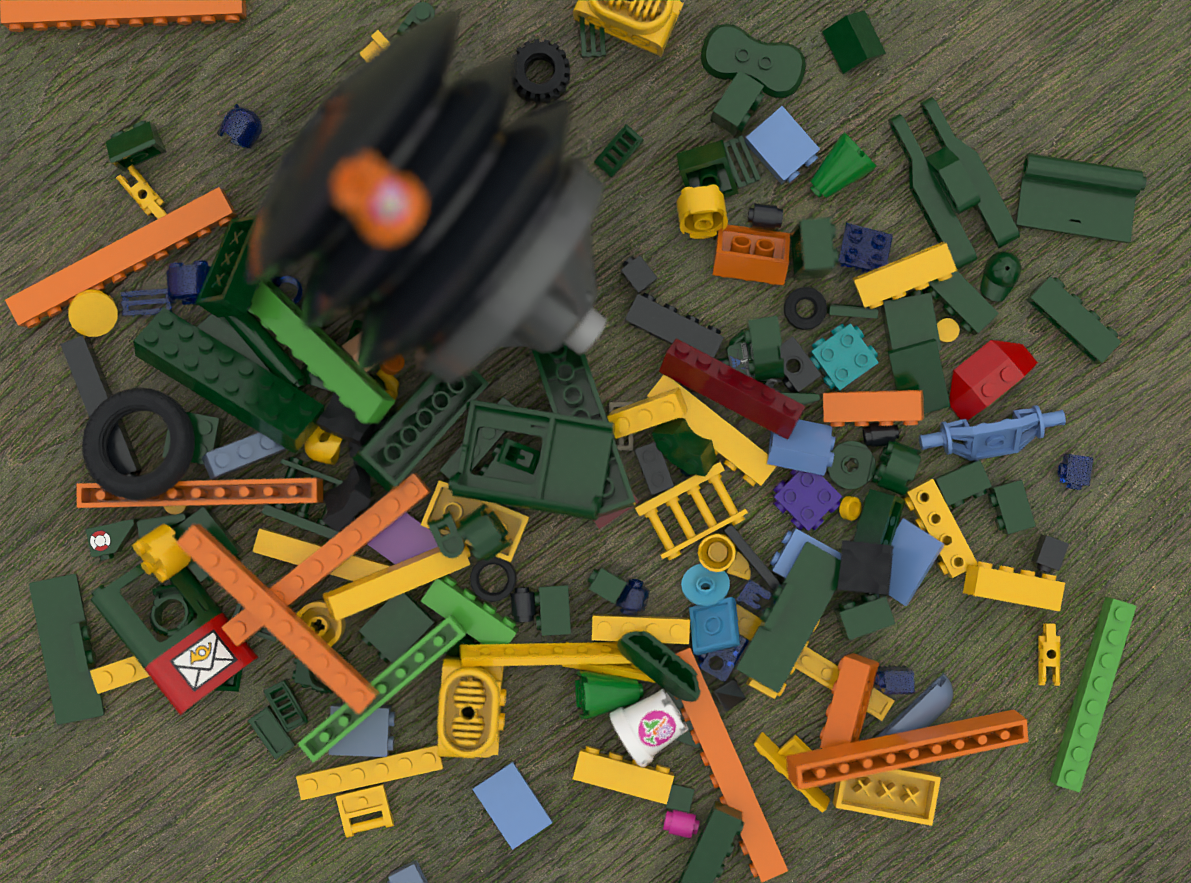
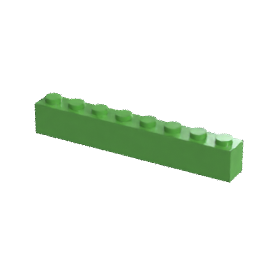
[248,278,395,424]
[1050,597,1136,793]
[298,614,467,763]

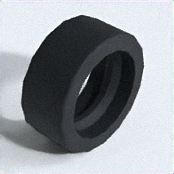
[470,556,516,602]

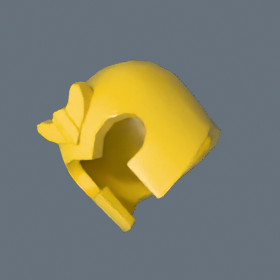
[304,426,343,465]
[697,533,737,572]

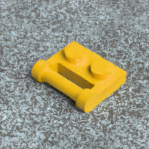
[336,784,394,838]

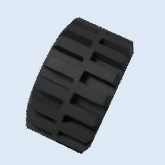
[512,39,570,105]

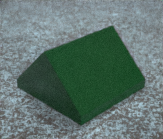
[821,11,886,75]

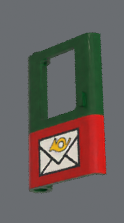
[91,563,259,716]

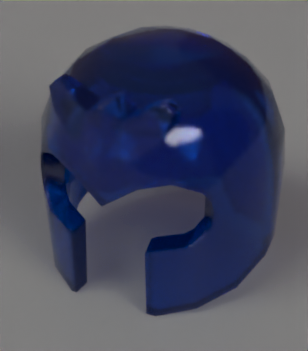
[217,104,262,149]

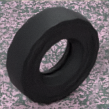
[783,287,827,330]

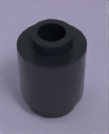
[747,203,783,230]
[862,422,899,448]
[510,587,536,622]

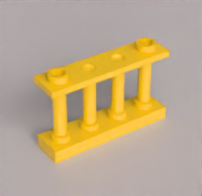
[635,462,748,561]

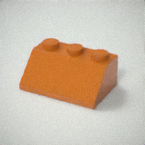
[712,224,790,285]

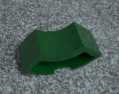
[744,316,784,381]
[652,418,717,476]

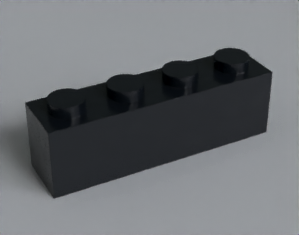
[624,293,724,358]

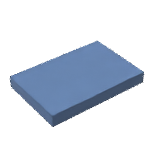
[889,518,945,606]
[472,761,553,850]

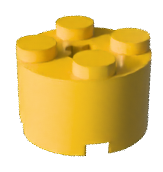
[676,184,728,239]
[132,524,191,583]
[297,600,346,646]

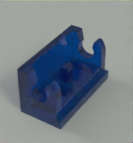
[736,579,772,609]

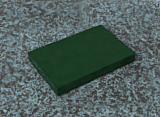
[887,338,951,414]

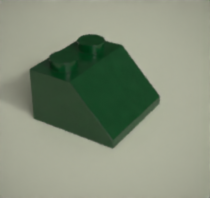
[106,121,167,171]
[677,140,739,198]

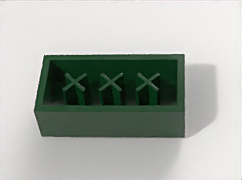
[196,214,261,318]
[790,217,838,280]

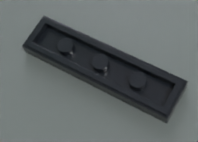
[723,525,782,592]

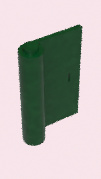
[1016,153,1147,244]
[197,311,307,391]

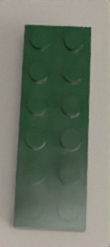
[352,368,489,492]

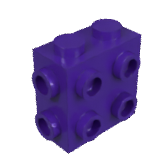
[772,469,842,531]

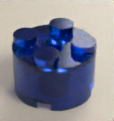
[166,260,211,305]

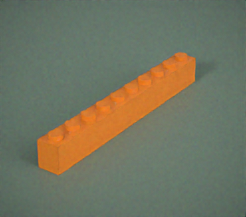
[0,0,246,32]
[5,187,237,328]
[222,473,432,646]
[77,478,324,508]
[176,524,380,714]
[674,646,788,882]
[786,710,1028,790]

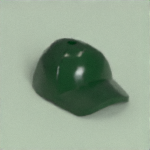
[980,251,1022,302]

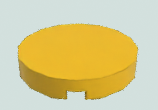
[68,290,118,337]

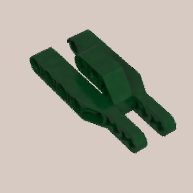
[888,97,1020,270]

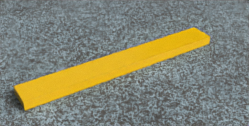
[736,604,894,721]
[459,642,631,667]

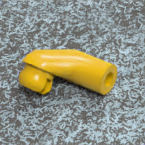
[376,369,399,400]

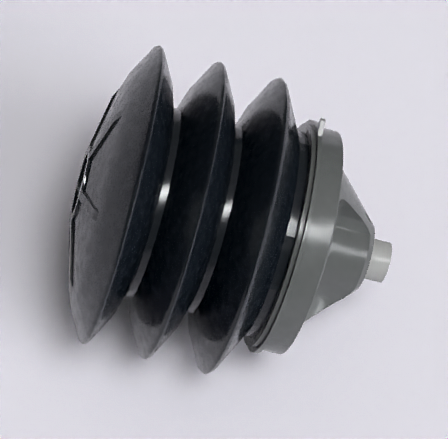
[245,9,607,383]

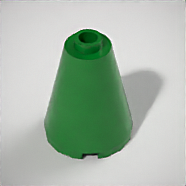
[810,132,877,198]
[575,671,643,720]

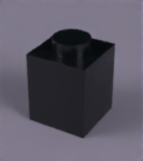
[621,255,657,294]
[1031,535,1069,573]

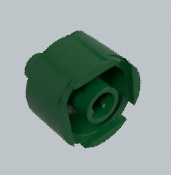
[871,440,921,496]
[457,504,512,561]

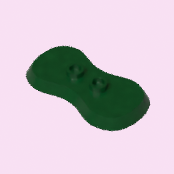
[701,24,806,98]

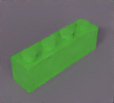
[421,575,519,644]

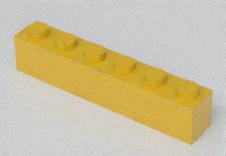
[646,375,777,487]

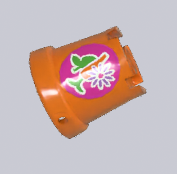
[333,155,425,245]

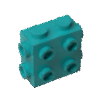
[809,323,879,392]

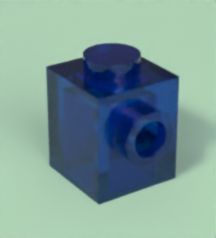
[1057,454,1093,490]

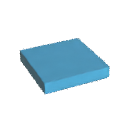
[689,597,740,655]

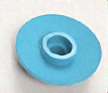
[681,564,730,606]

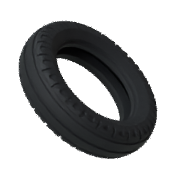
[82,388,195,500]

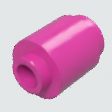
[663,810,700,839]

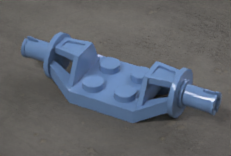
[919,405,1066,461]

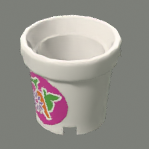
[609,689,689,768]

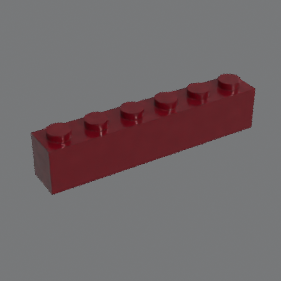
[659,338,806,440]

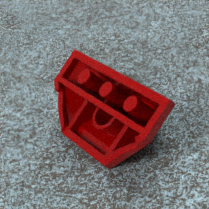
[949,340,1038,420]

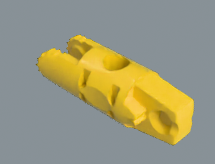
[116,164,167,219]
[1038,623,1060,686]

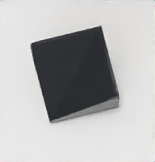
[713,677,746,712]

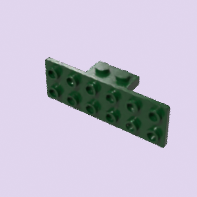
[736,542,841,693]
[29,574,105,725]

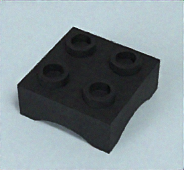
[317,392,376,447]
[323,463,371,532]
[838,540,894,595]

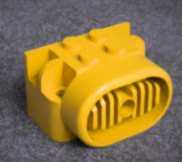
[573,0,684,56]
[437,655,507,758]

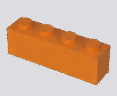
[823,390,924,427]
[820,653,879,748]

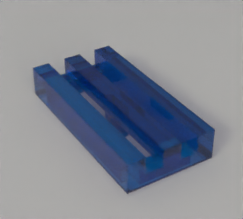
[121,288,172,316]

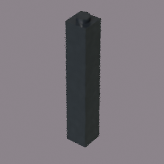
[60,335,142,477]

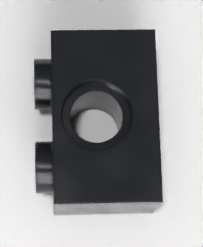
[780,336,821,393]
[634,442,674,495]

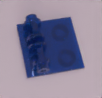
[838,223,893,272]

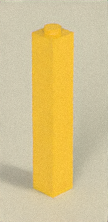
[252,528,392,581]
[322,544,470,621]

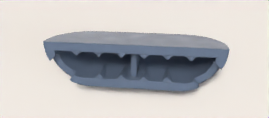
[875,673,953,738]

